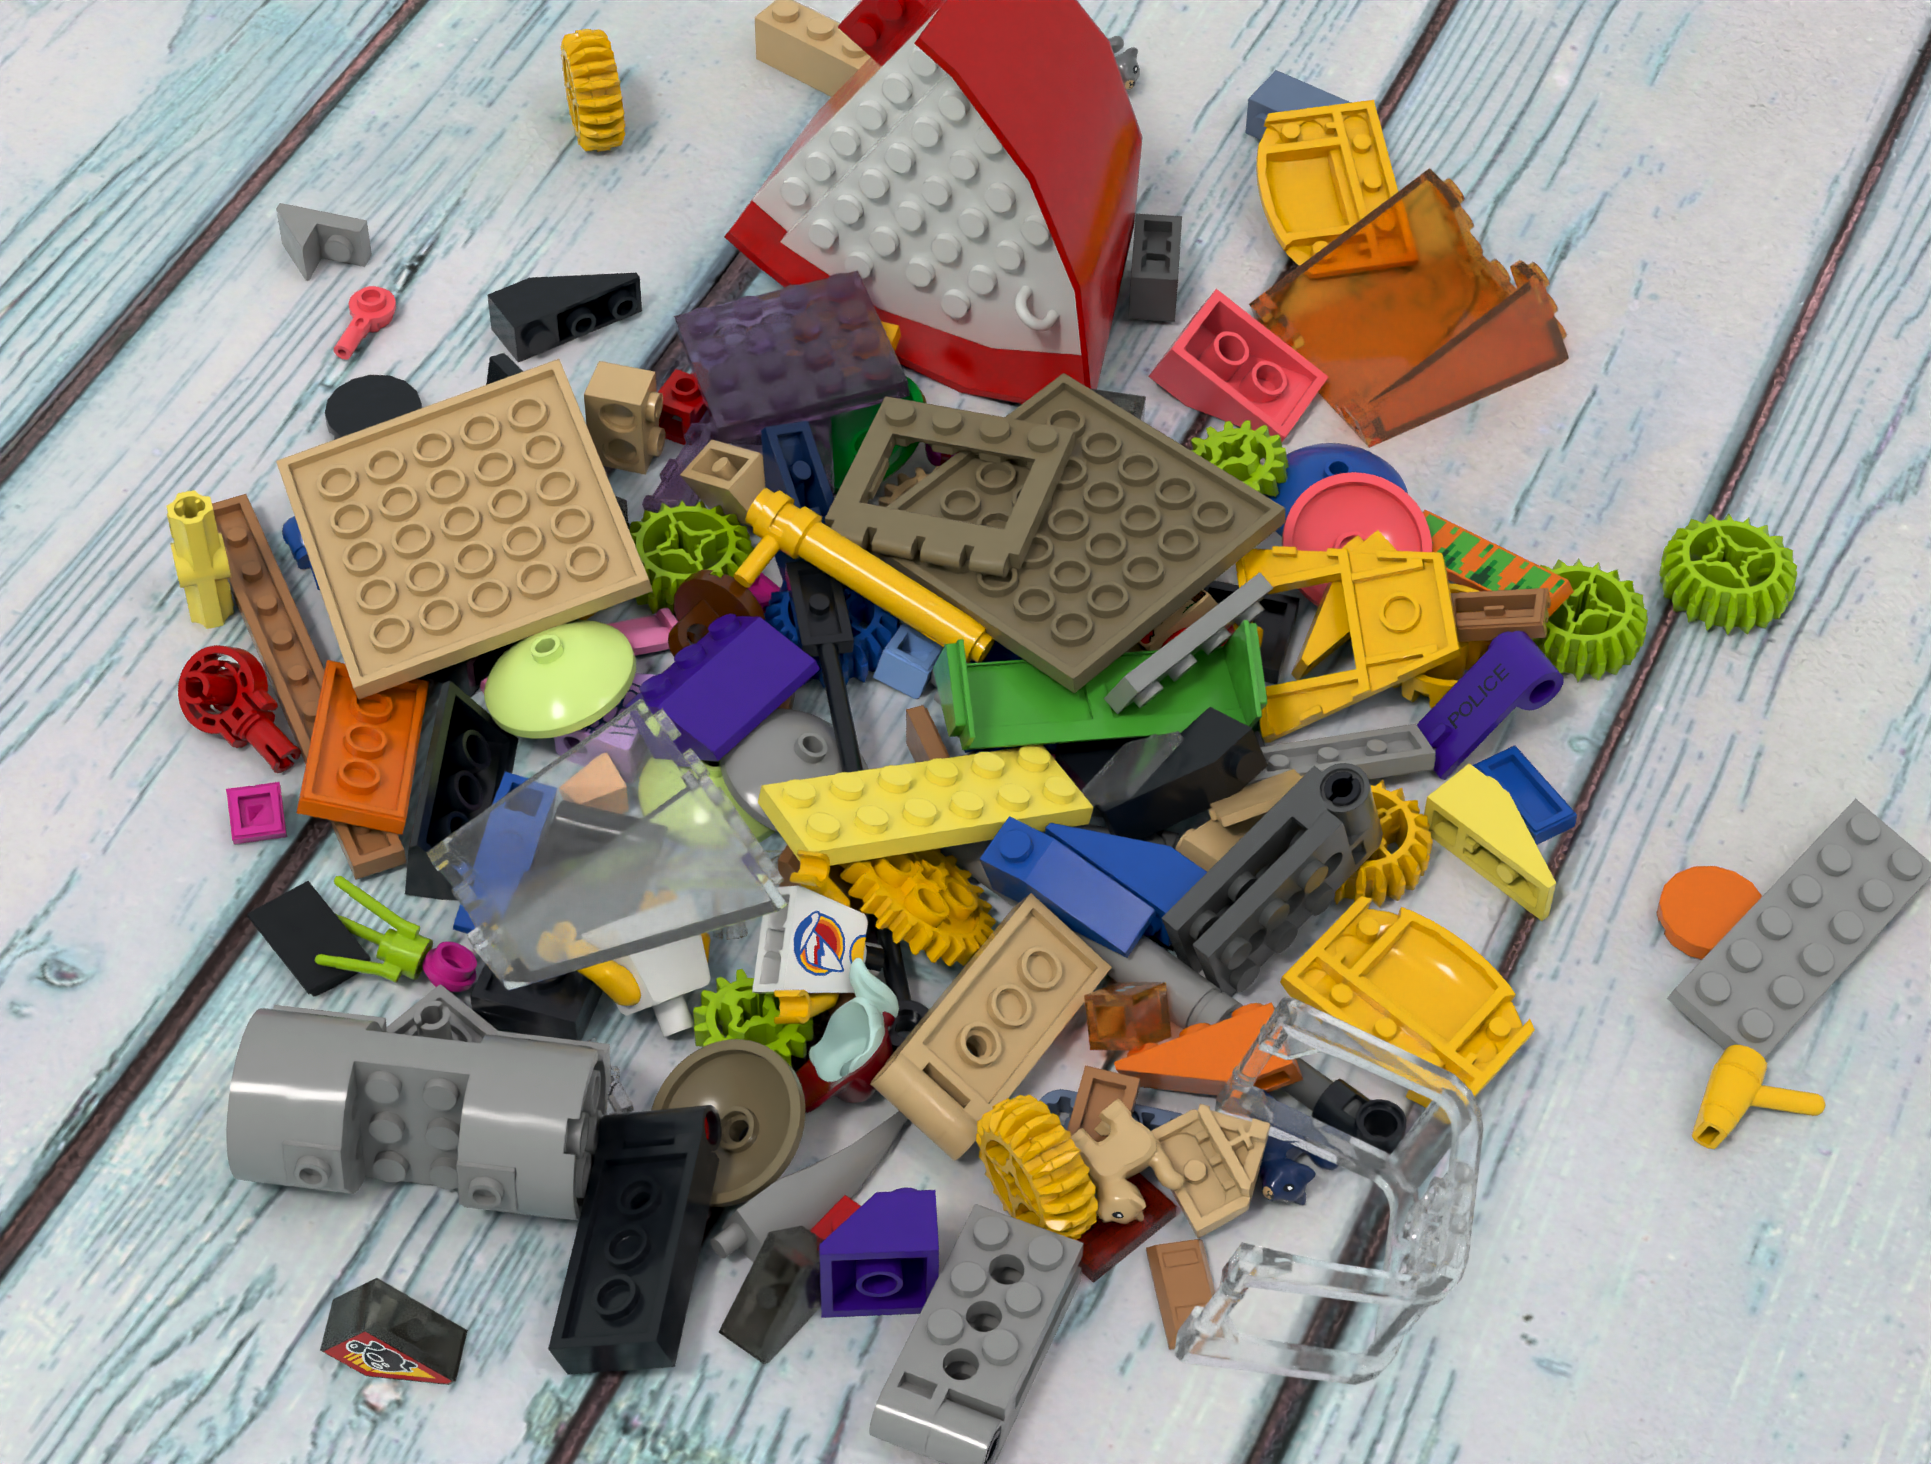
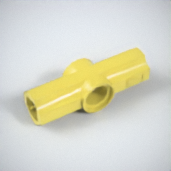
[166,490,234,629]

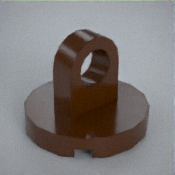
[668,569,766,656]

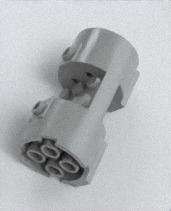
[226,1005,611,1220]

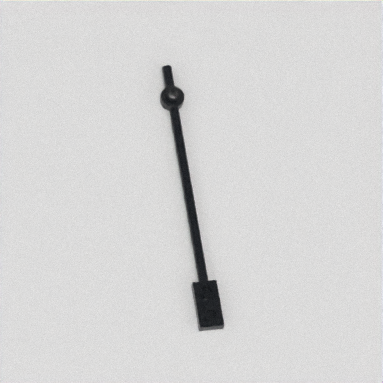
[785,561,929,1053]

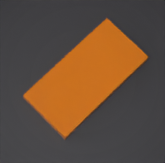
[296,660,429,835]

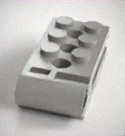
[869,1204,1084,1464]

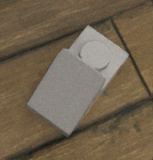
[276,203,372,281]

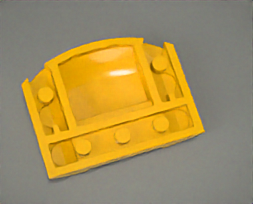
[1256,100,1416,276]
[1280,896,1535,1119]

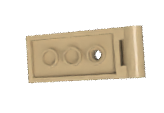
[870,893,1112,1161]

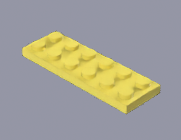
[758,744,1094,866]

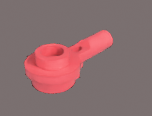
[334,286,396,360]

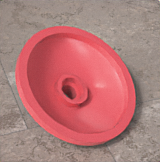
[1282,472,1432,607]

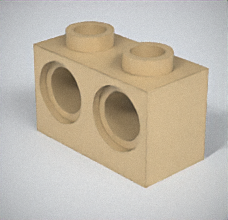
[584,361,665,475]

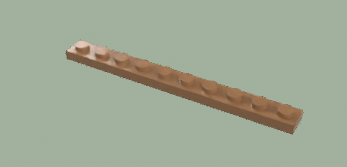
[212,494,406,880]

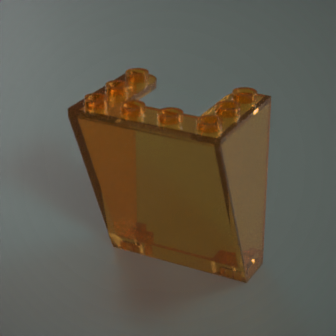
[1249,168,1569,448]

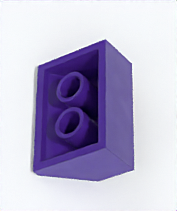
[625,614,820,761]

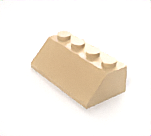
[755,0,870,97]

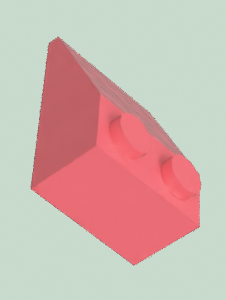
[1148,289,1329,442]

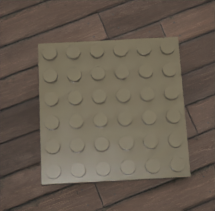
[865,373,1285,693]

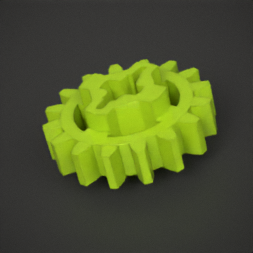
[1191,420,1289,497]
[693,969,814,1066]

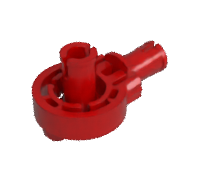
[178,645,301,773]

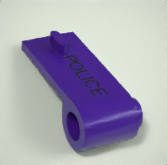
[1417,630,1564,780]

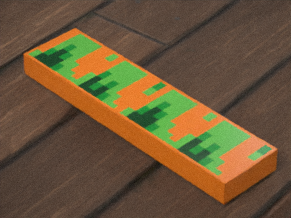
[1422,510,1574,617]

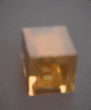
[1084,982,1172,1051]

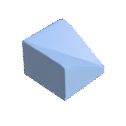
[873,623,944,699]

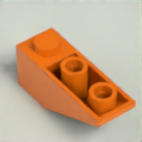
[1114,1002,1303,1099]

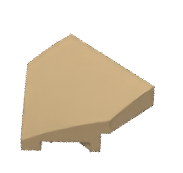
[1151,1104,1271,1238]

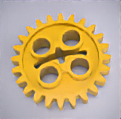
[839,848,996,967]

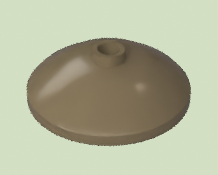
[651,1039,806,1207]

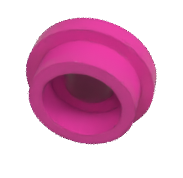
[422,942,477,992]

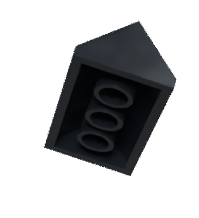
[405,681,519,901]

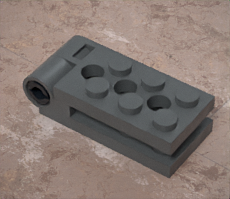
[1162,763,1383,996]

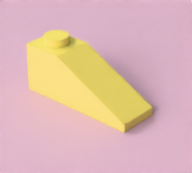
[1424,763,1556,921]

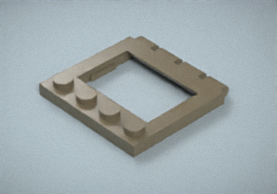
[825,396,1075,578]

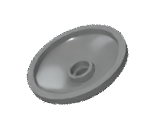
[720,708,869,833]

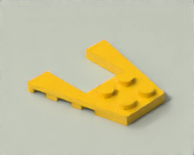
[1235,546,1461,743]

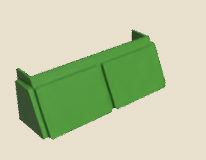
[933,620,1267,750]

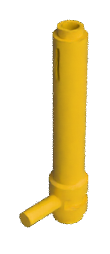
[733,488,995,663]

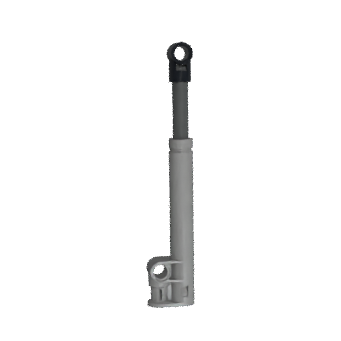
[941,831,1407,1173]

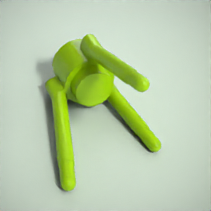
[315,876,433,983]

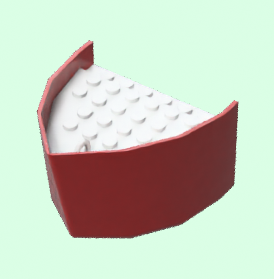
[724,0,1143,404]

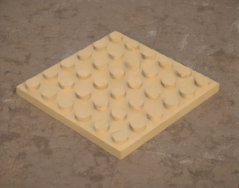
[276,359,653,699]

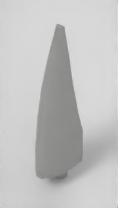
[710,1111,907,1274]

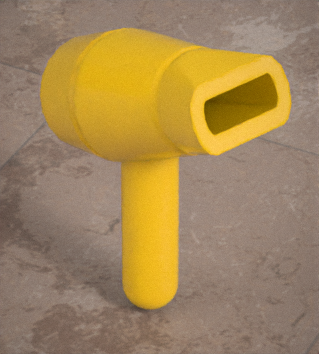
[1692,1045,1826,1149]

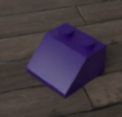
[819,1187,939,1318]

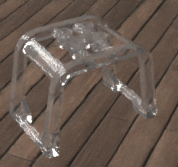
[1175,997,1483,1385]

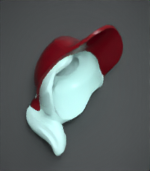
[796,958,899,1113]

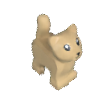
[1071,1099,1184,1224]

